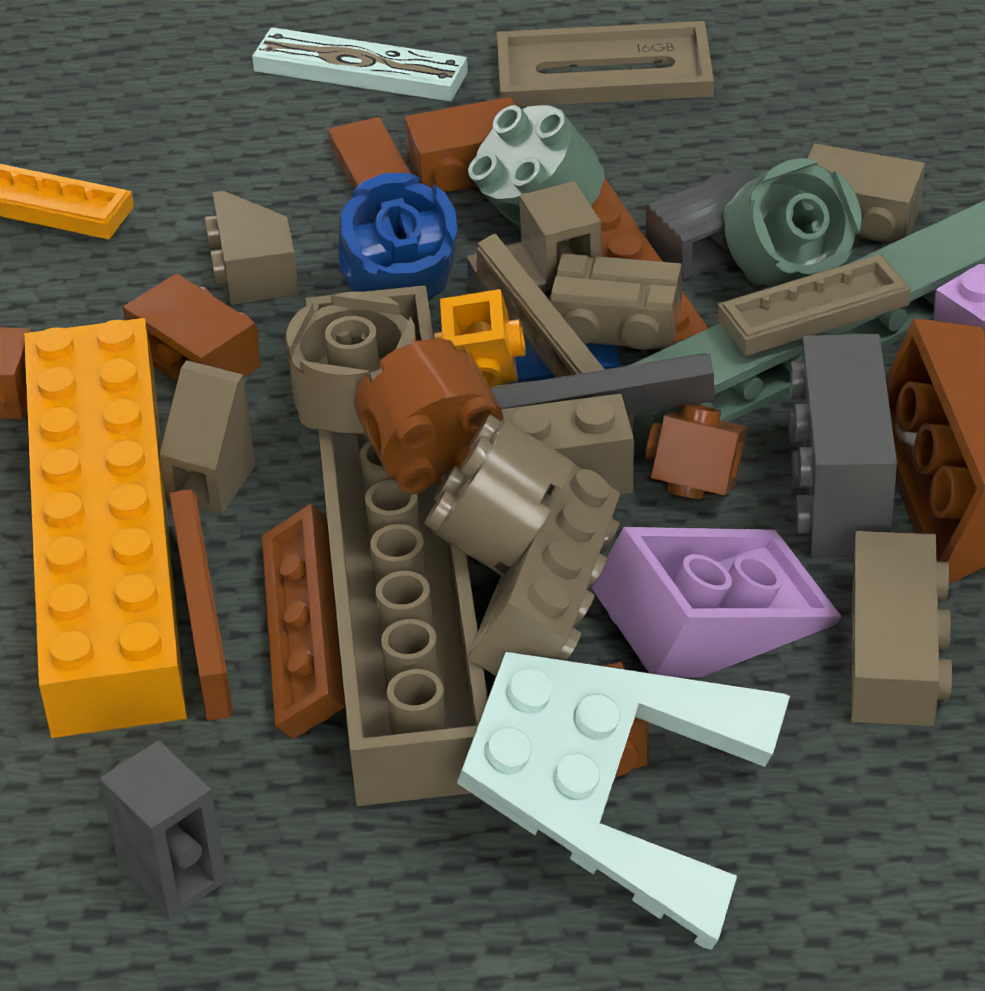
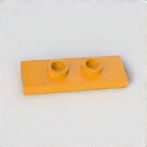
[0,164,134,239]

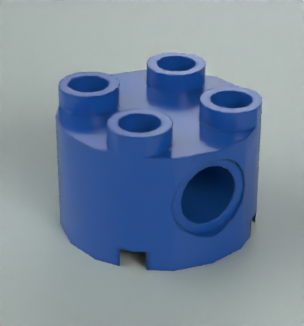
[338,172,458,300]

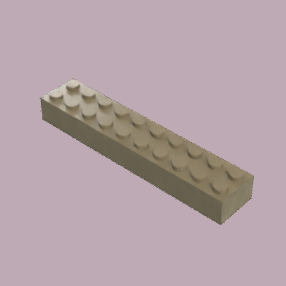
[306,285,488,806]

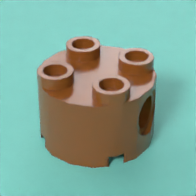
[354,338,504,494]

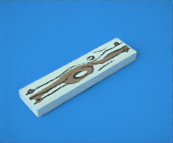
[252,28,468,102]

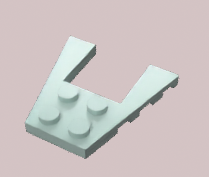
[457,652,790,950]

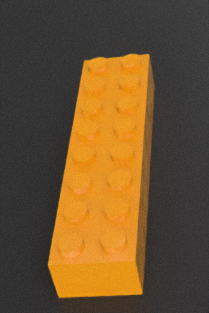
[24,318,187,738]

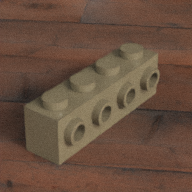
[467,463,620,676]

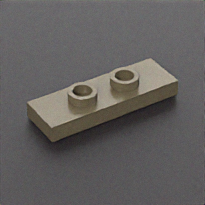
[718,254,911,356]

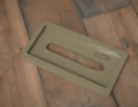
[497,21,714,106]

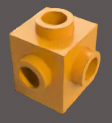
[434,289,526,388]

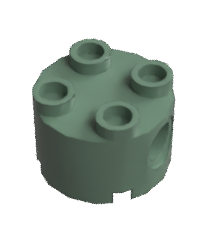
[468,105,605,232]

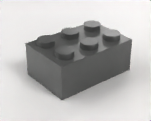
[788,334,897,558]

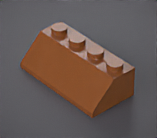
[886,318,985,583]

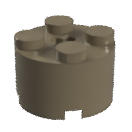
[286,291,416,437]
[424,414,573,576]

